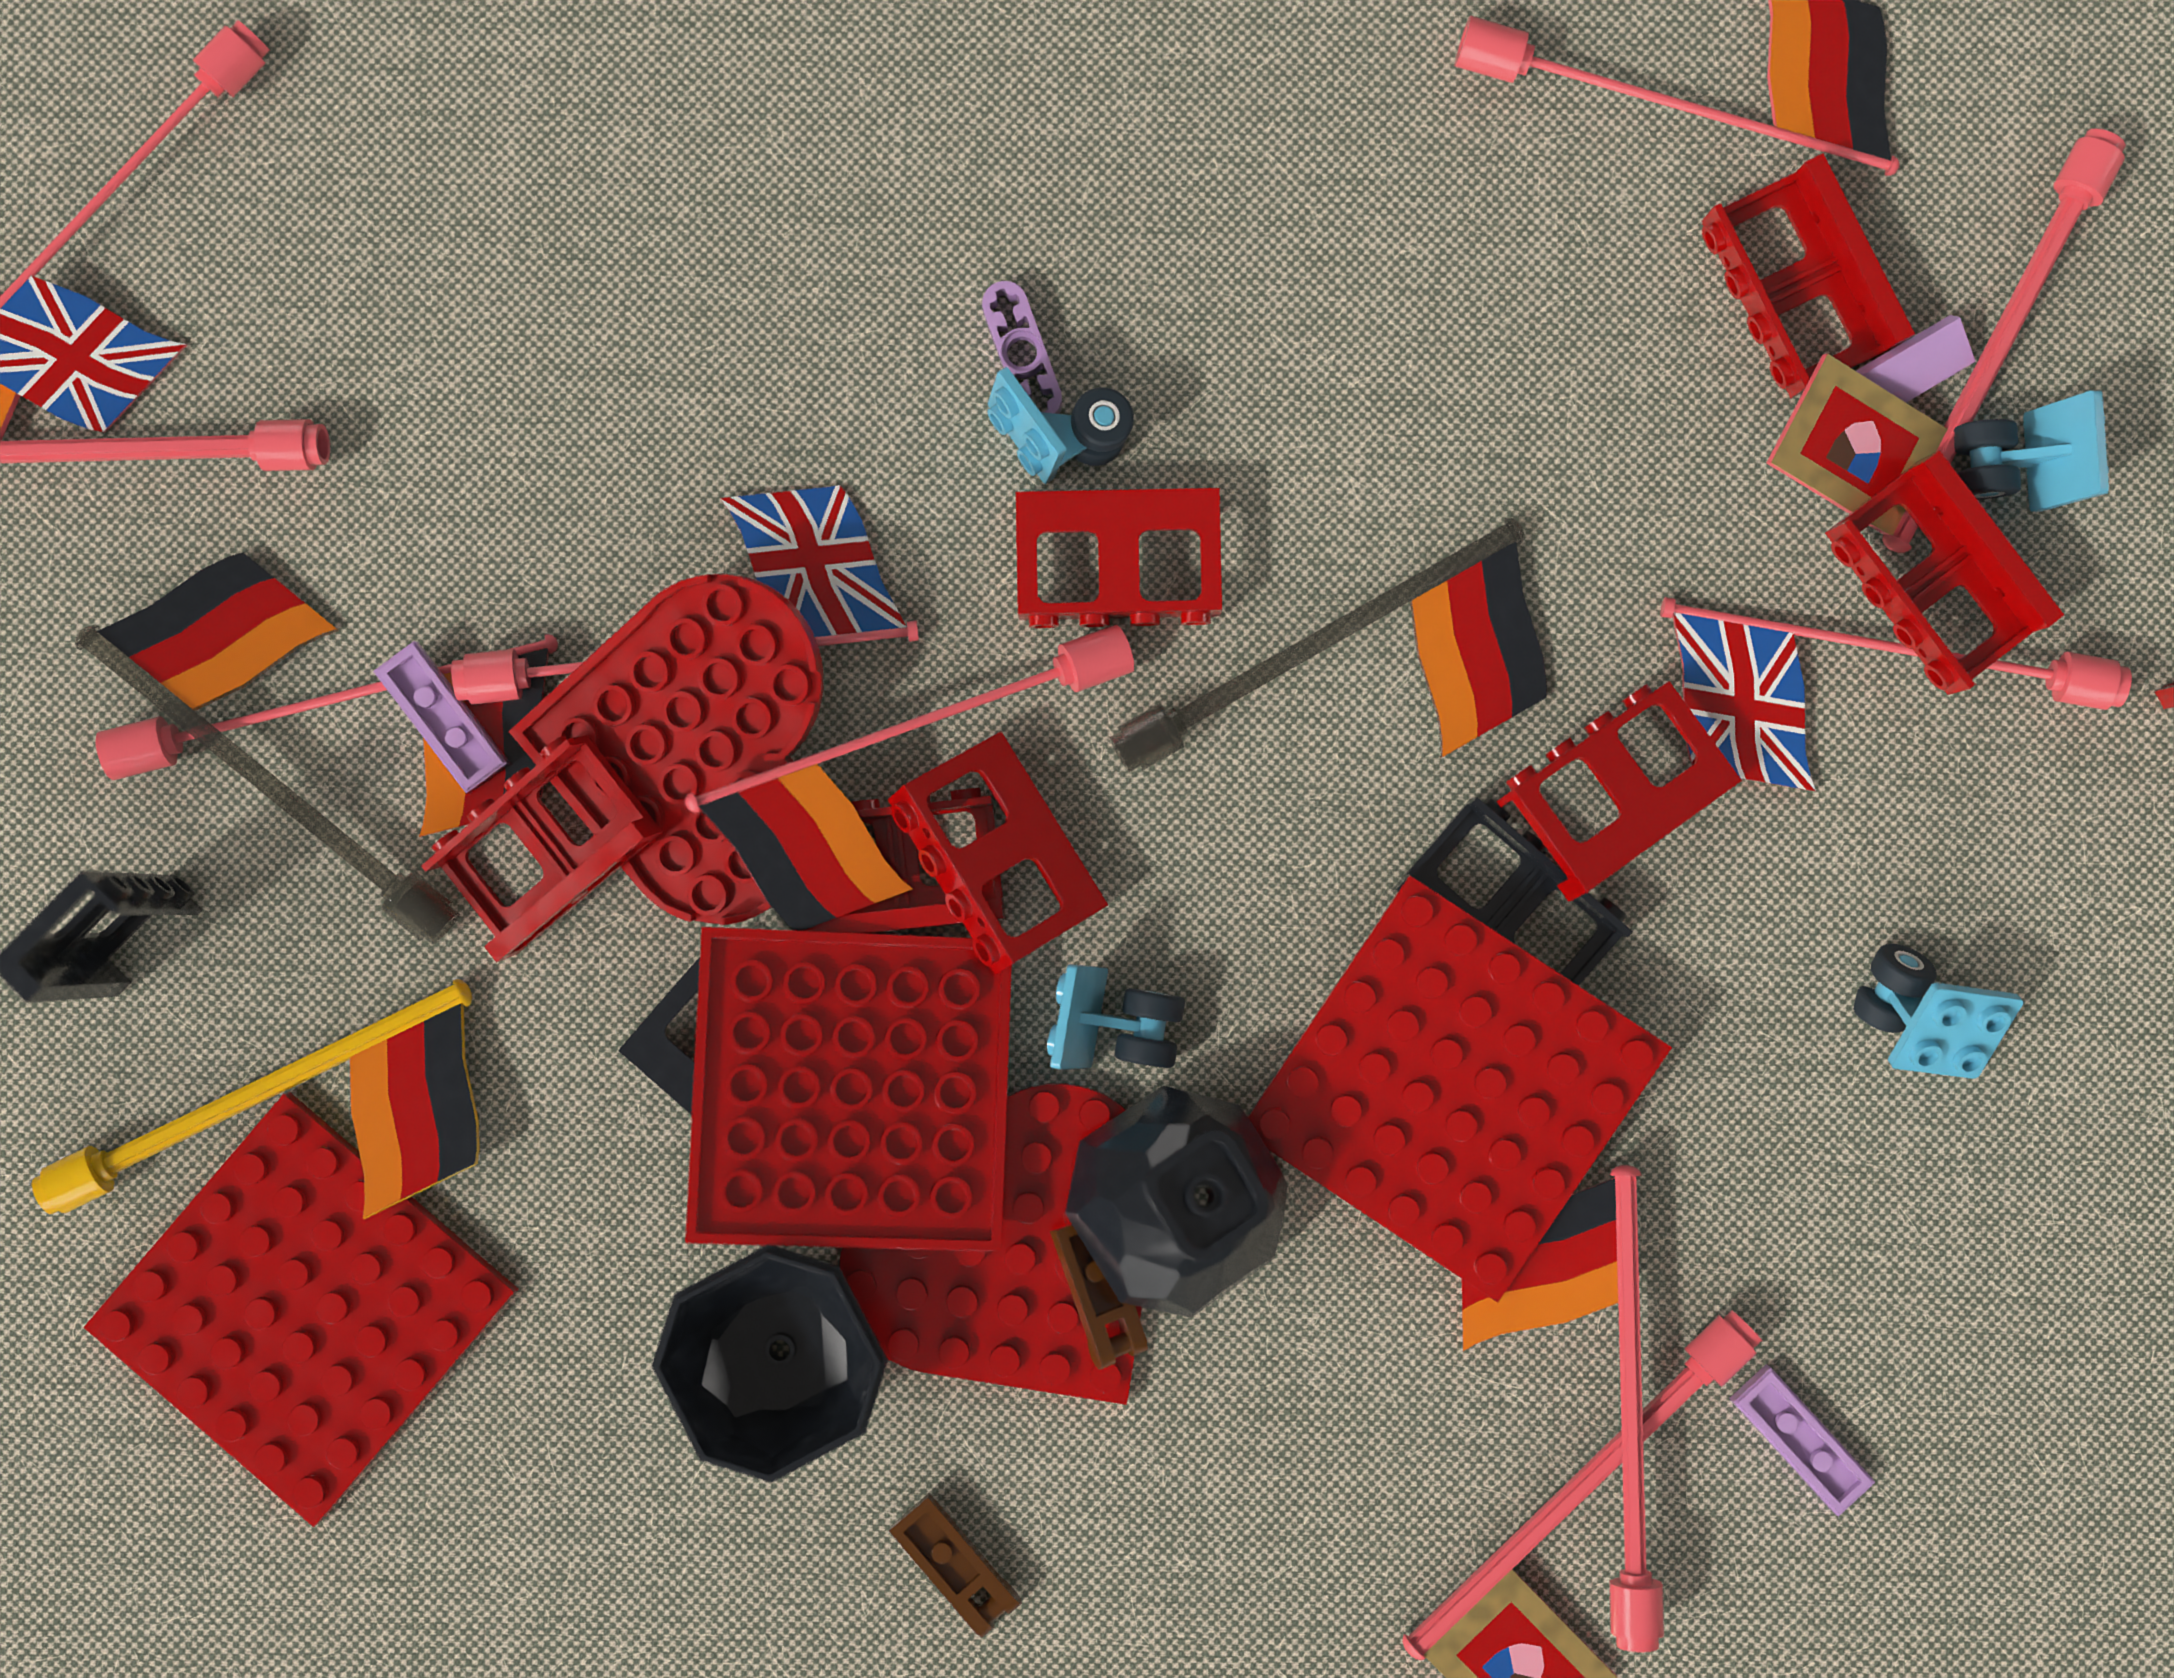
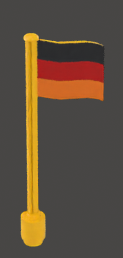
[31,979,480,1219]

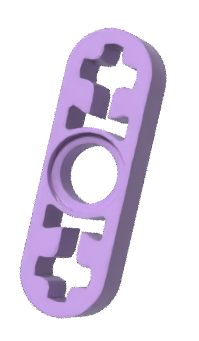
[982,281,1062,414]

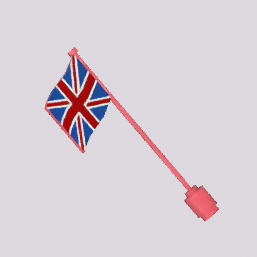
[0,20,270,433]
[451,486,919,705]
[1660,597,2132,792]

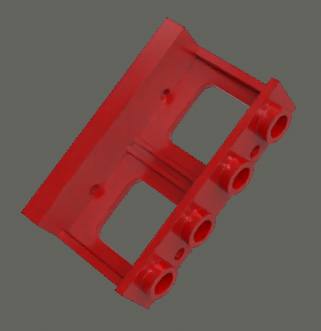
[1701,153,1915,399]
[1825,450,2064,695]
[1015,488,1222,629]
[1496,681,1742,902]
[888,731,1108,975]
[421,735,663,963]
[803,788,1006,934]

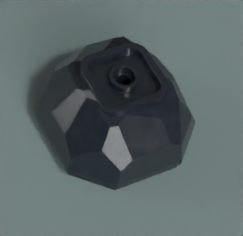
[1065,1086,1288,1318]
[651,1245,888,1483]

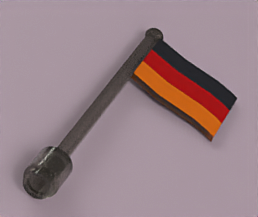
[1109,517,1547,773]
[75,552,460,945]

